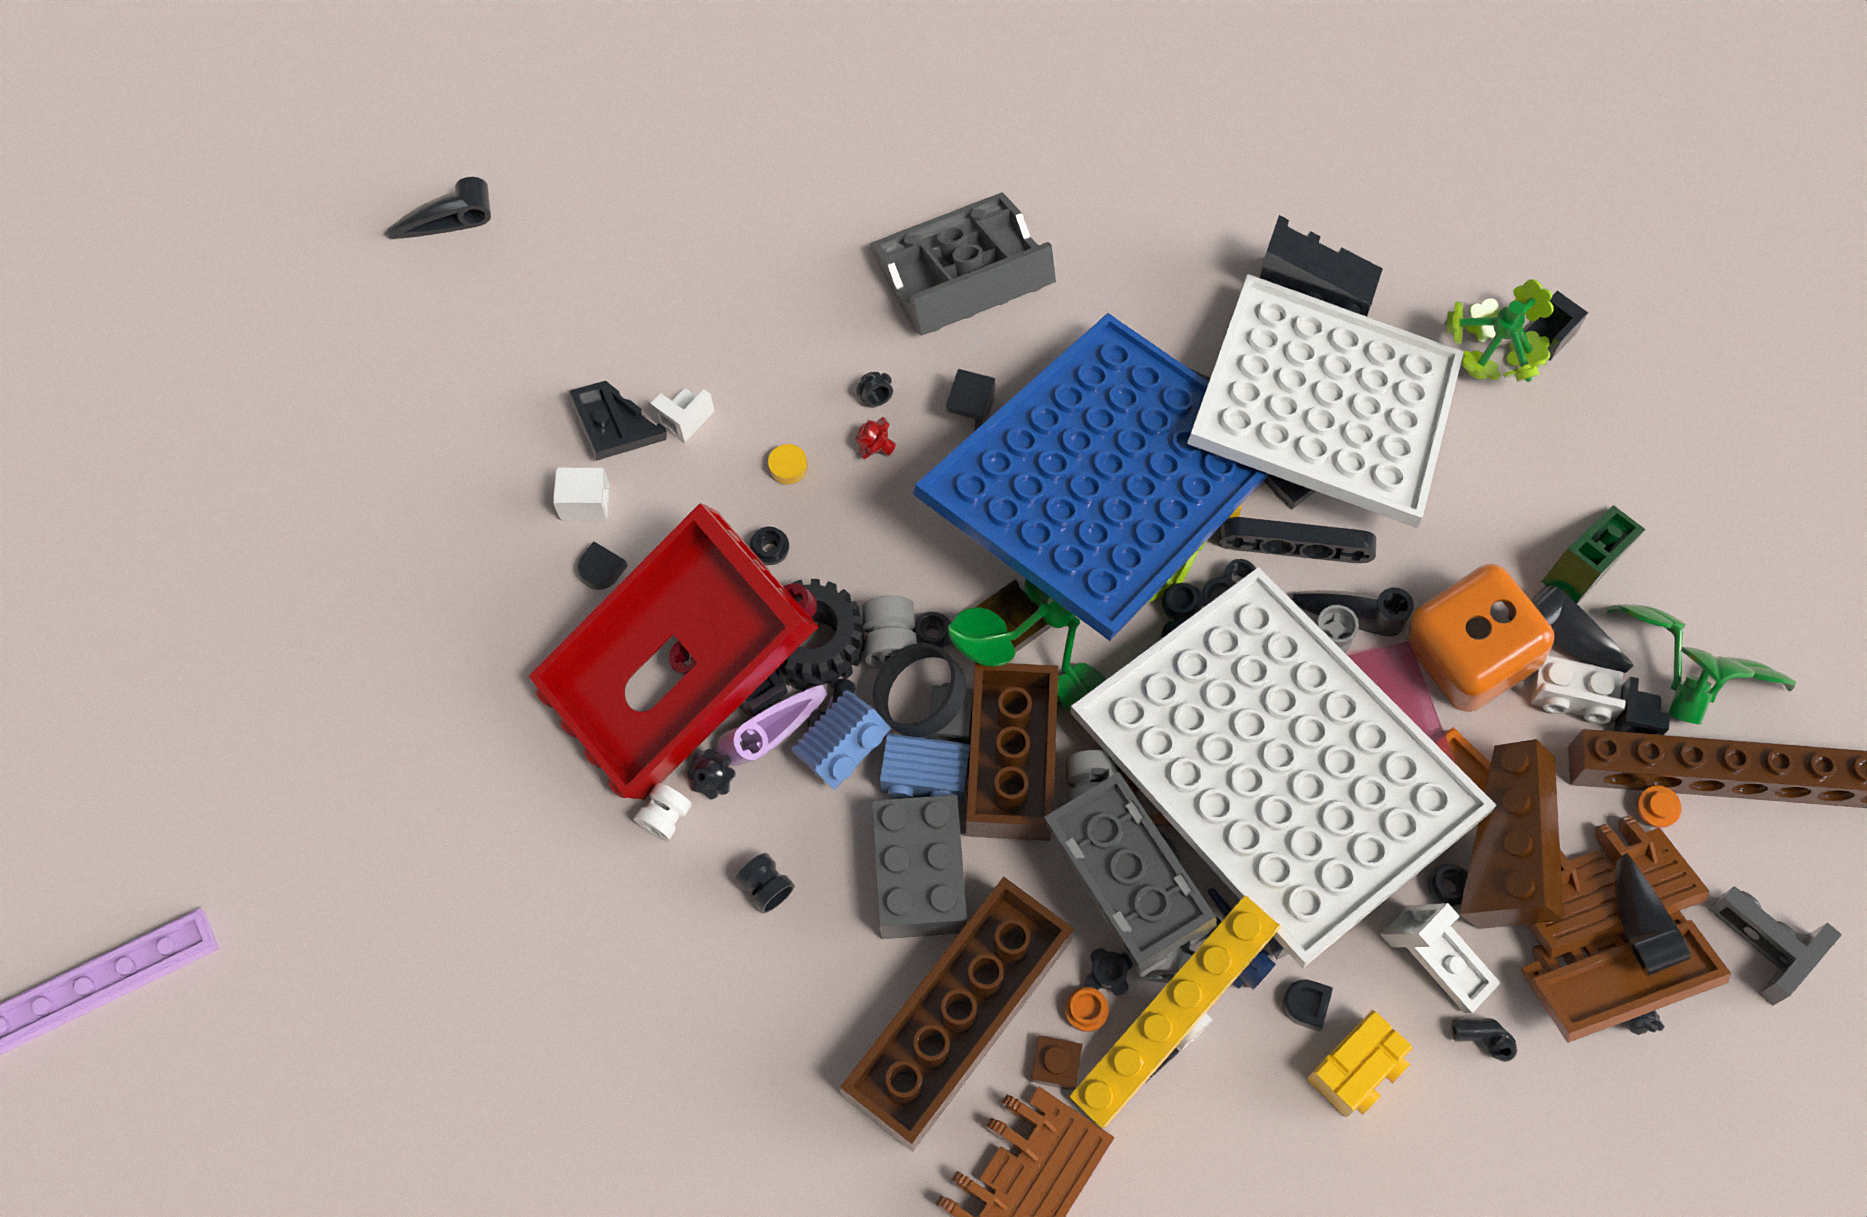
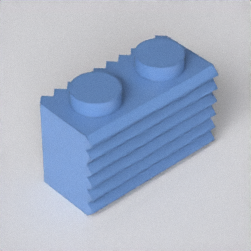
[792,690,892,790]
[880,733,971,803]

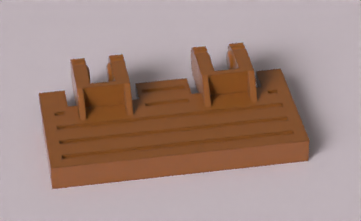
[1527,815,1709,959]
[1521,911,1731,1043]
[935,1086,1115,1217]

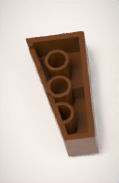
[1459,739,1564,929]

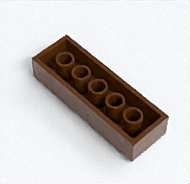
[840,876,1074,1152]

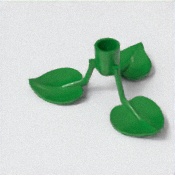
[947,579,1106,713]
[1607,604,1797,725]

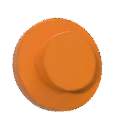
[1637,786,1682,828]
[1065,987,1109,1032]

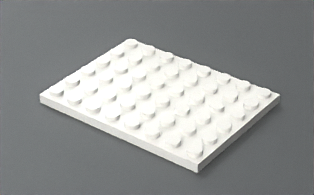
[1070,567,1496,969]

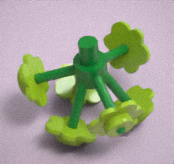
[1445,279,1554,382]

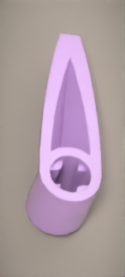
[718,685,828,766]

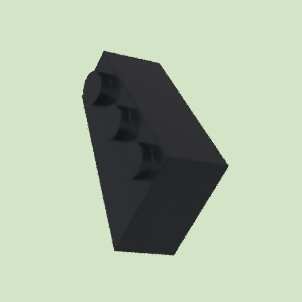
[1260,215,1383,317]

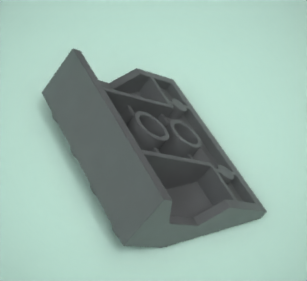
[870,192,1056,336]

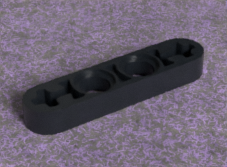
[1220,517,1377,564]

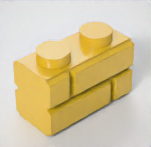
[1307,1010,1413,1117]

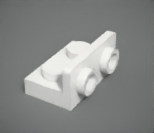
[1531,656,1626,724]

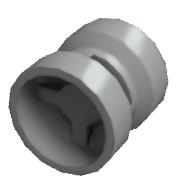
[1316,605,1359,653]

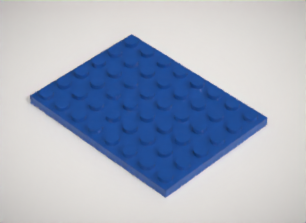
[913,313,1270,641]

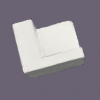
[650,388,715,443]
[553,468,610,520]

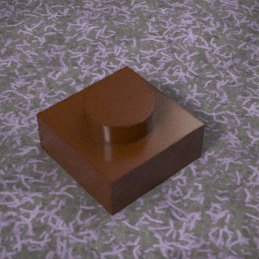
[1031,1035,1083,1091]

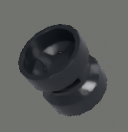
[735,853,795,914]

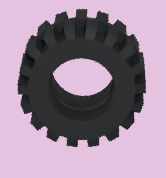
[775,579,864,691]

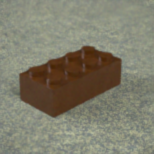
[966,662,1058,841]

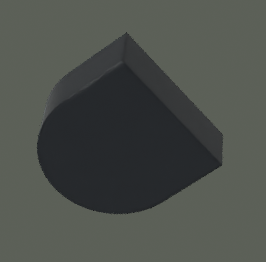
[578,541,628,590]
[1282,979,1333,1032]

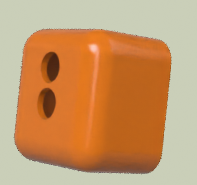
[1407,564,1554,712]

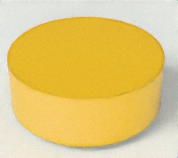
[768,444,808,485]

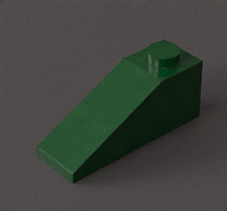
[1541,505,1646,604]

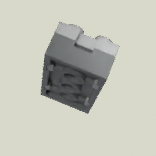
[1044,772,1217,977]

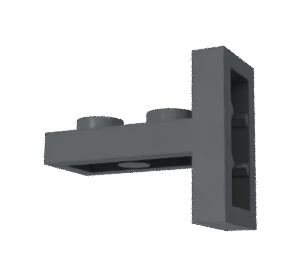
[1709,886,1842,1006]

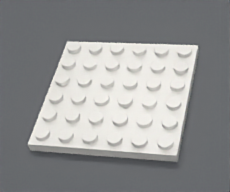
[1187,274,1464,528]

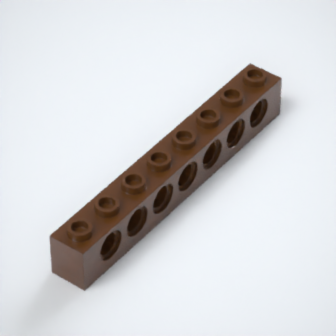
[1568,729,1867,808]

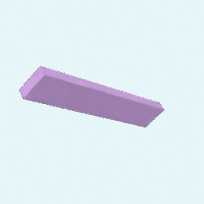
[0,908,220,1055]

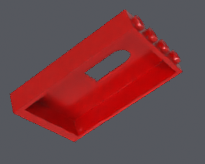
[528,503,819,800]

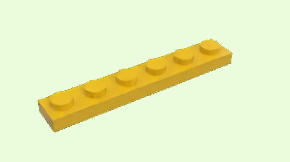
[1069,895,1282,1128]

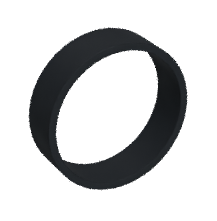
[873,643,966,737]

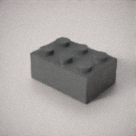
[872,795,967,939]

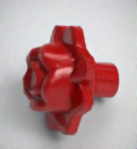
[855,417,896,460]

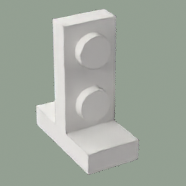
[1380,903,1500,1013]

